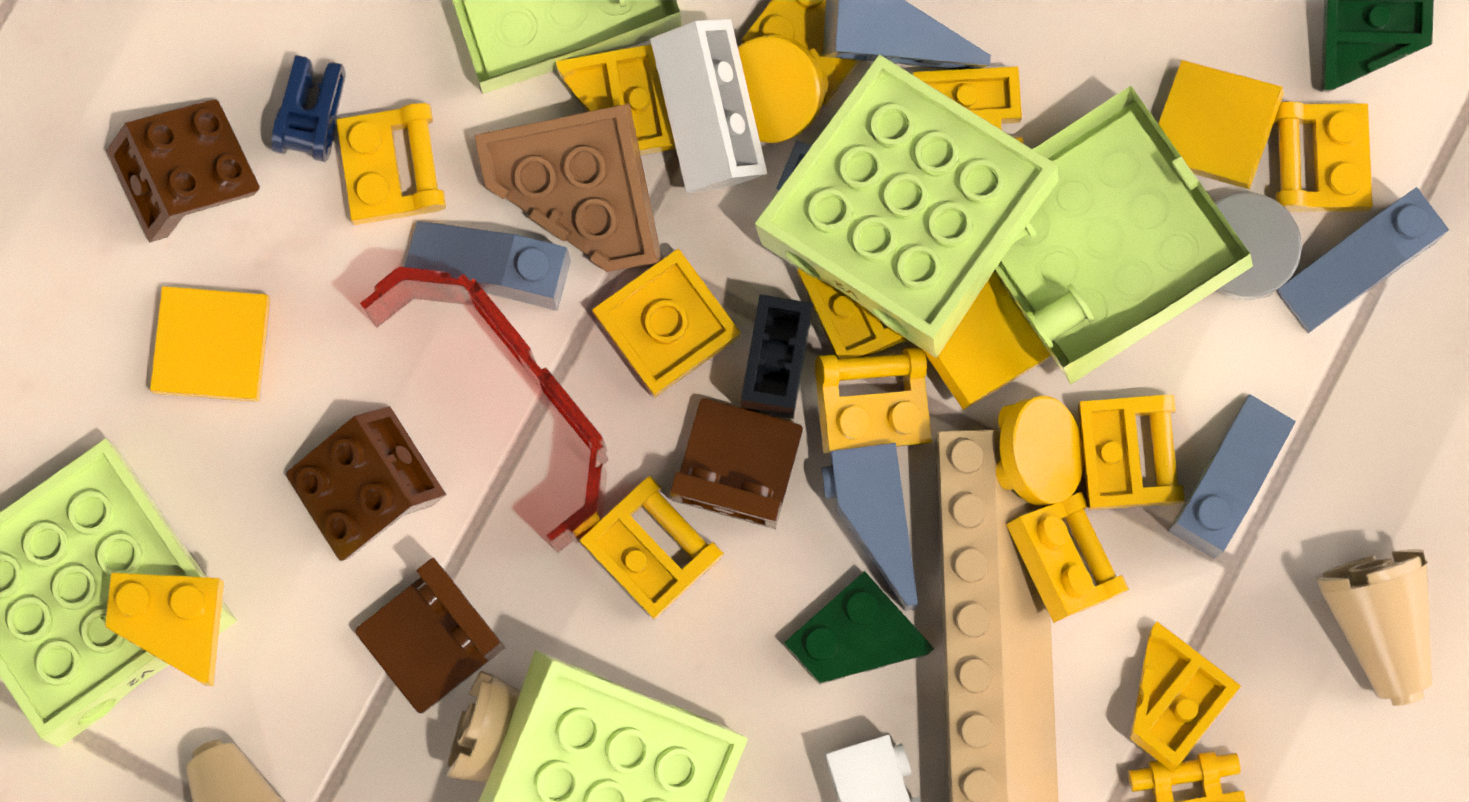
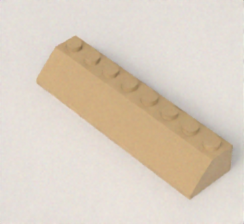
[935,430,1058,802]

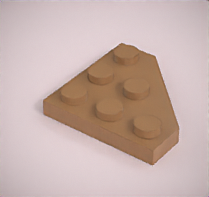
[474,103,662,272]

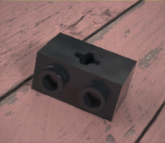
[741,294,813,419]

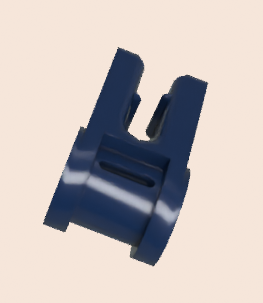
[272,55,346,162]

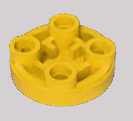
[738,34,829,143]
[995,396,1084,505]

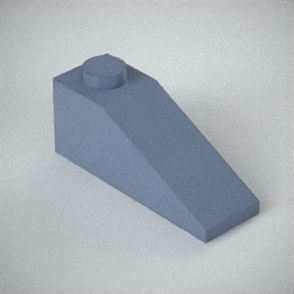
[822,0,991,70]
[1277,187,1449,334]
[403,221,571,311]
[1168,394,1296,559]
[821,443,918,611]

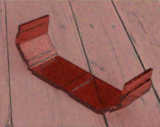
[360,267,609,553]

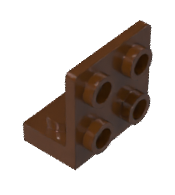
[106,99,260,243]
[670,398,803,530]
[286,406,447,561]
[355,557,506,714]

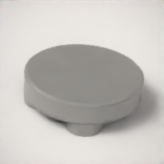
[1215,192,1302,300]

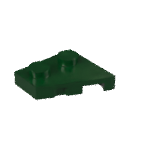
[1321,0,1434,92]
[784,571,934,685]

